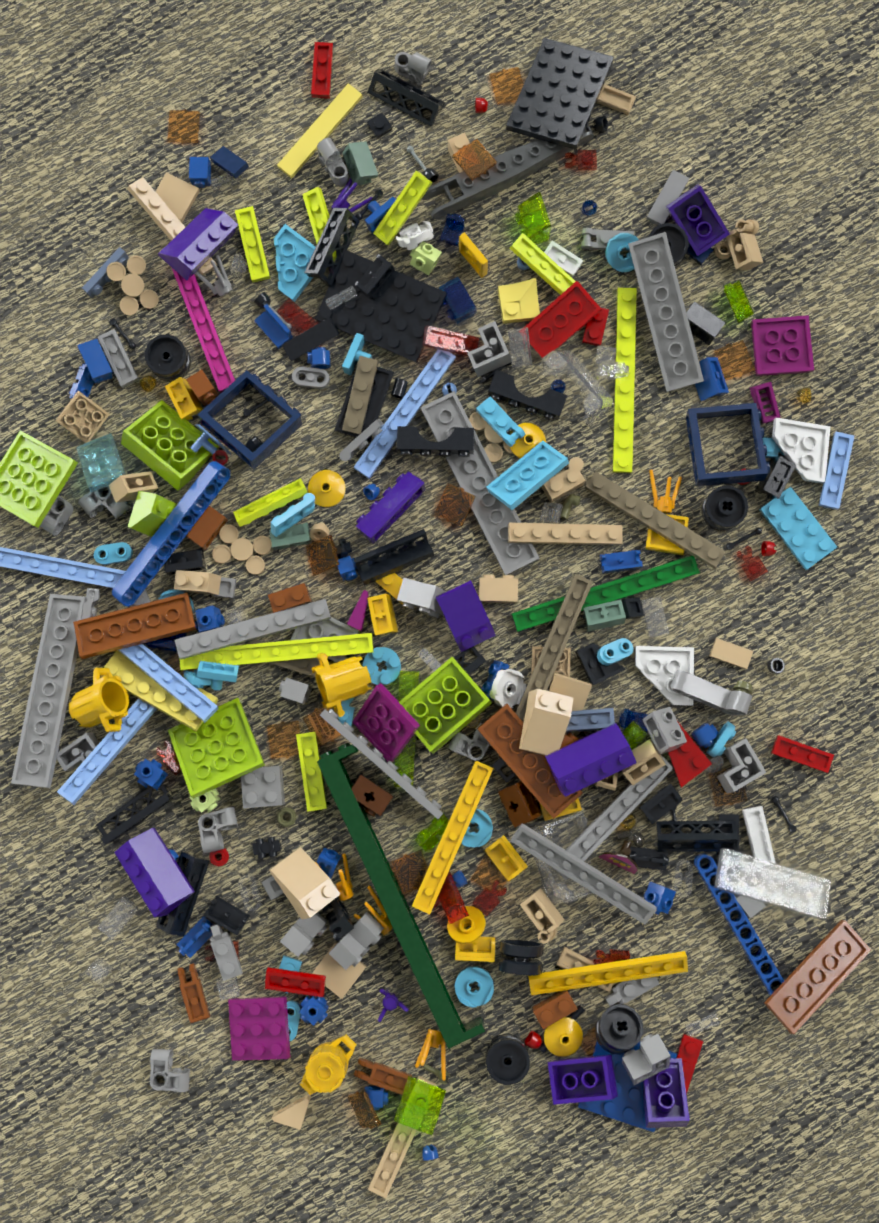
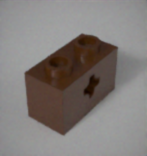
[351,775,393,817]
[498,781,542,828]

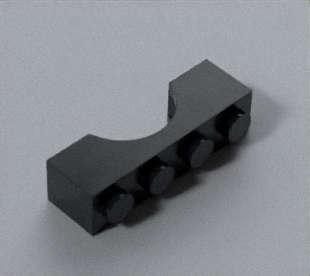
[488,370,567,421]
[397,426,474,457]

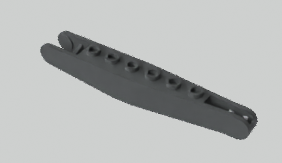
[422,124,594,219]

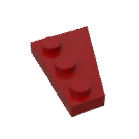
[668,721,712,788]

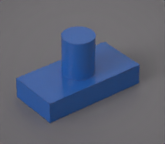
[365,196,396,235]

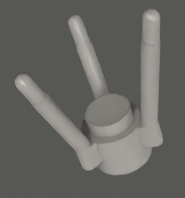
[195,255,233,297]

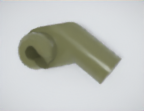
[559,494,581,520]

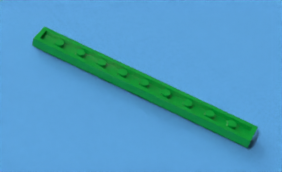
[511,555,700,632]

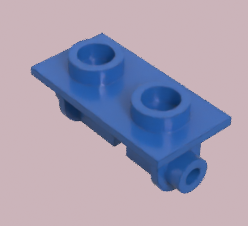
[69,364,94,399]
[482,660,510,701]
[176,916,213,958]

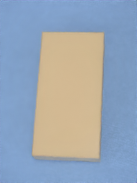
[596,84,636,115]
[709,638,753,669]

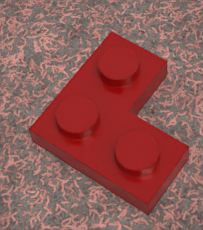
[582,308,609,347]

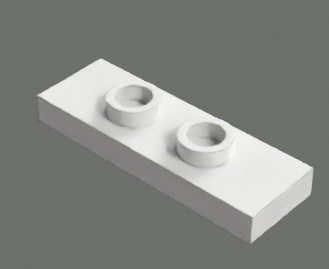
[742,806,776,868]

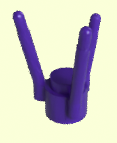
[331,178,373,213]
[378,989,408,1022]

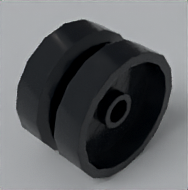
[648,223,689,268]
[145,334,191,382]
[701,485,748,531]
[498,939,544,975]
[595,1004,643,1055]
[485,1034,530,1085]

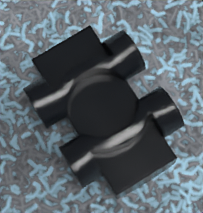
[325,538,352,561]
[252,836,281,859]

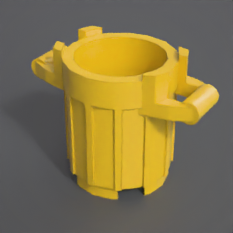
[312,653,372,717]
[69,668,129,732]
[300,1034,357,1095]

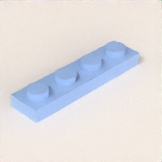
[819,432,854,510]

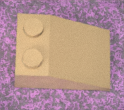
[519,688,574,756]
[269,847,340,919]

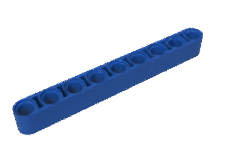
[112,461,230,606]
[694,853,784,996]

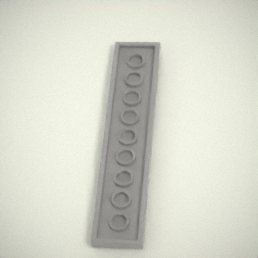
[421,391,540,575]
[11,594,87,789]

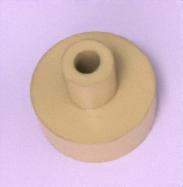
[309,523,330,543]

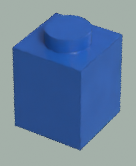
[189,157,211,188]

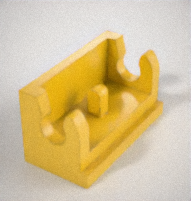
[165,377,203,420]
[367,594,398,636]
[484,835,528,882]
[455,936,495,962]

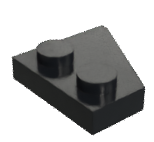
[575,643,626,686]

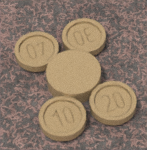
[107,255,159,315]
[469,403,513,462]
[212,524,272,575]

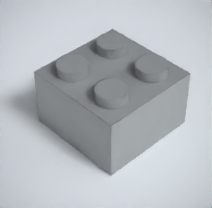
[241,766,285,809]

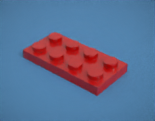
[520,281,602,361]

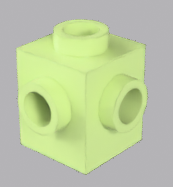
[410,241,442,275]
[189,788,220,813]

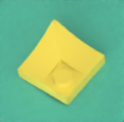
[498,278,540,324]

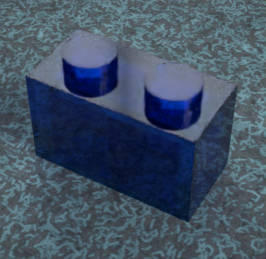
[439,277,477,324]

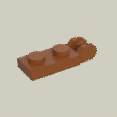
[177,963,211,1024]
[354,1058,412,1096]

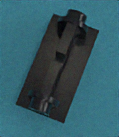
[628,846,669,870]

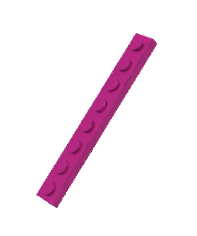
[171,267,235,393]

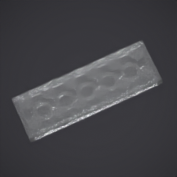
[714,848,831,920]

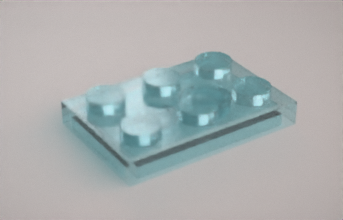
[76,433,126,492]

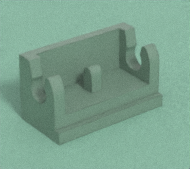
[342,141,378,186]
[269,522,312,550]
[583,600,626,632]

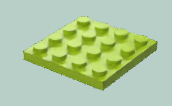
[0,431,78,528]
[168,698,265,799]

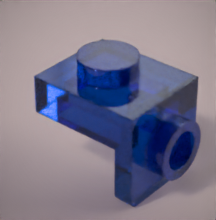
[440,214,465,247]
[619,708,648,735]

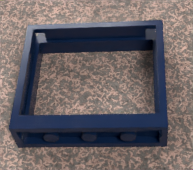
[198,370,302,470]
[685,403,770,487]

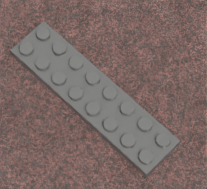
[628,232,704,392]

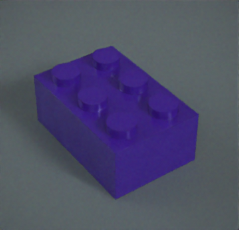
[548,1054,618,1105]

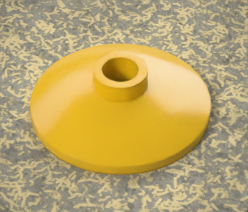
[509,423,546,459]
[308,470,346,507]
[447,906,486,944]
[544,1017,583,1057]

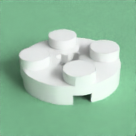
[396,221,434,250]
[490,669,526,708]

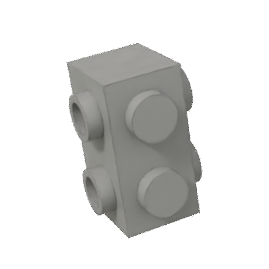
[642,707,687,755]

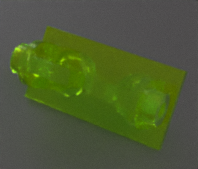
[724,280,754,323]
[622,721,647,750]
[415,813,449,852]

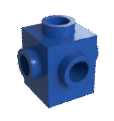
[195,605,225,633]
[134,758,168,790]
[644,881,676,915]
[299,996,329,1026]

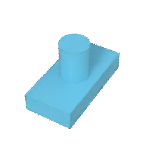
[342,333,372,375]
[197,661,239,690]

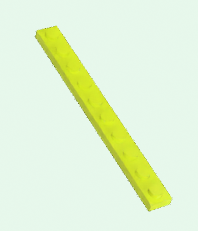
[613,287,637,473]
[180,633,374,670]

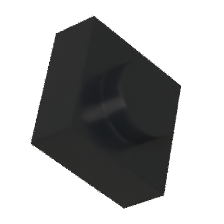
[367,113,392,139]
[622,598,644,619]

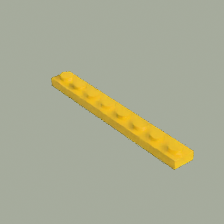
[412,760,494,914]
[528,951,688,995]

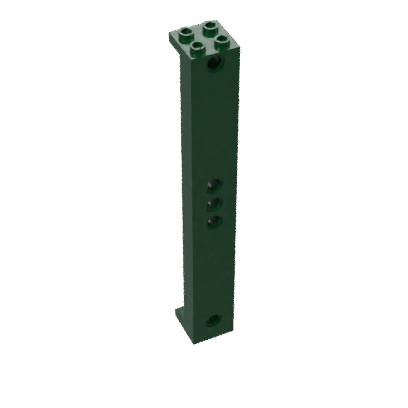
[317,743,485,1049]

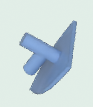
[190,424,232,455]

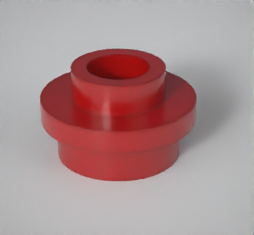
[209,848,229,866]

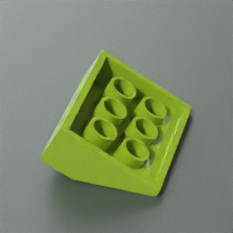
[121,400,219,491]
[399,657,492,754]

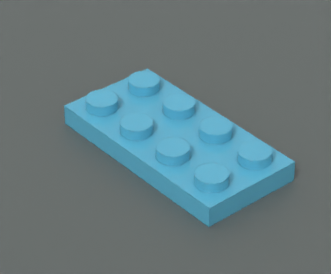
[486,441,569,510]
[759,486,837,570]

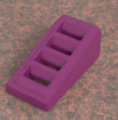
[749,382,781,424]
[347,590,369,632]

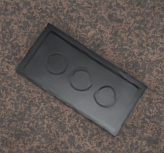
[334,363,394,443]

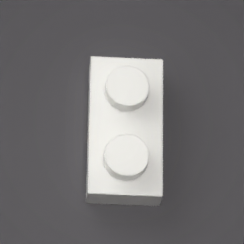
[544,241,583,278]

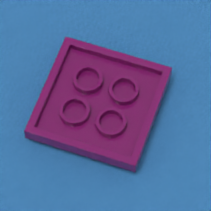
[751,315,814,376]
[352,683,420,762]
[228,996,291,1060]

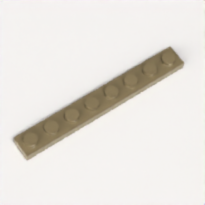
[585,471,726,569]
[515,574,593,720]

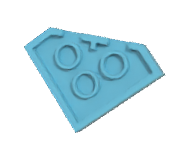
[274,224,316,302]

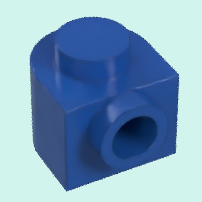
[307,347,331,369]
[336,555,358,581]
[691,723,719,748]
[364,1086,389,1110]

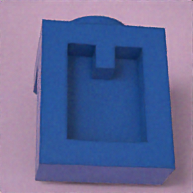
[317,848,341,879]

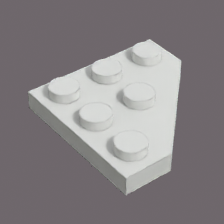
[772,418,830,484]
[635,646,694,706]

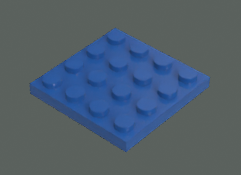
[577,1041,677,1132]

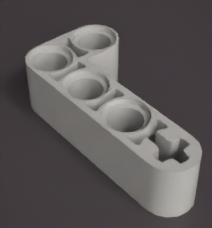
[670,670,752,716]

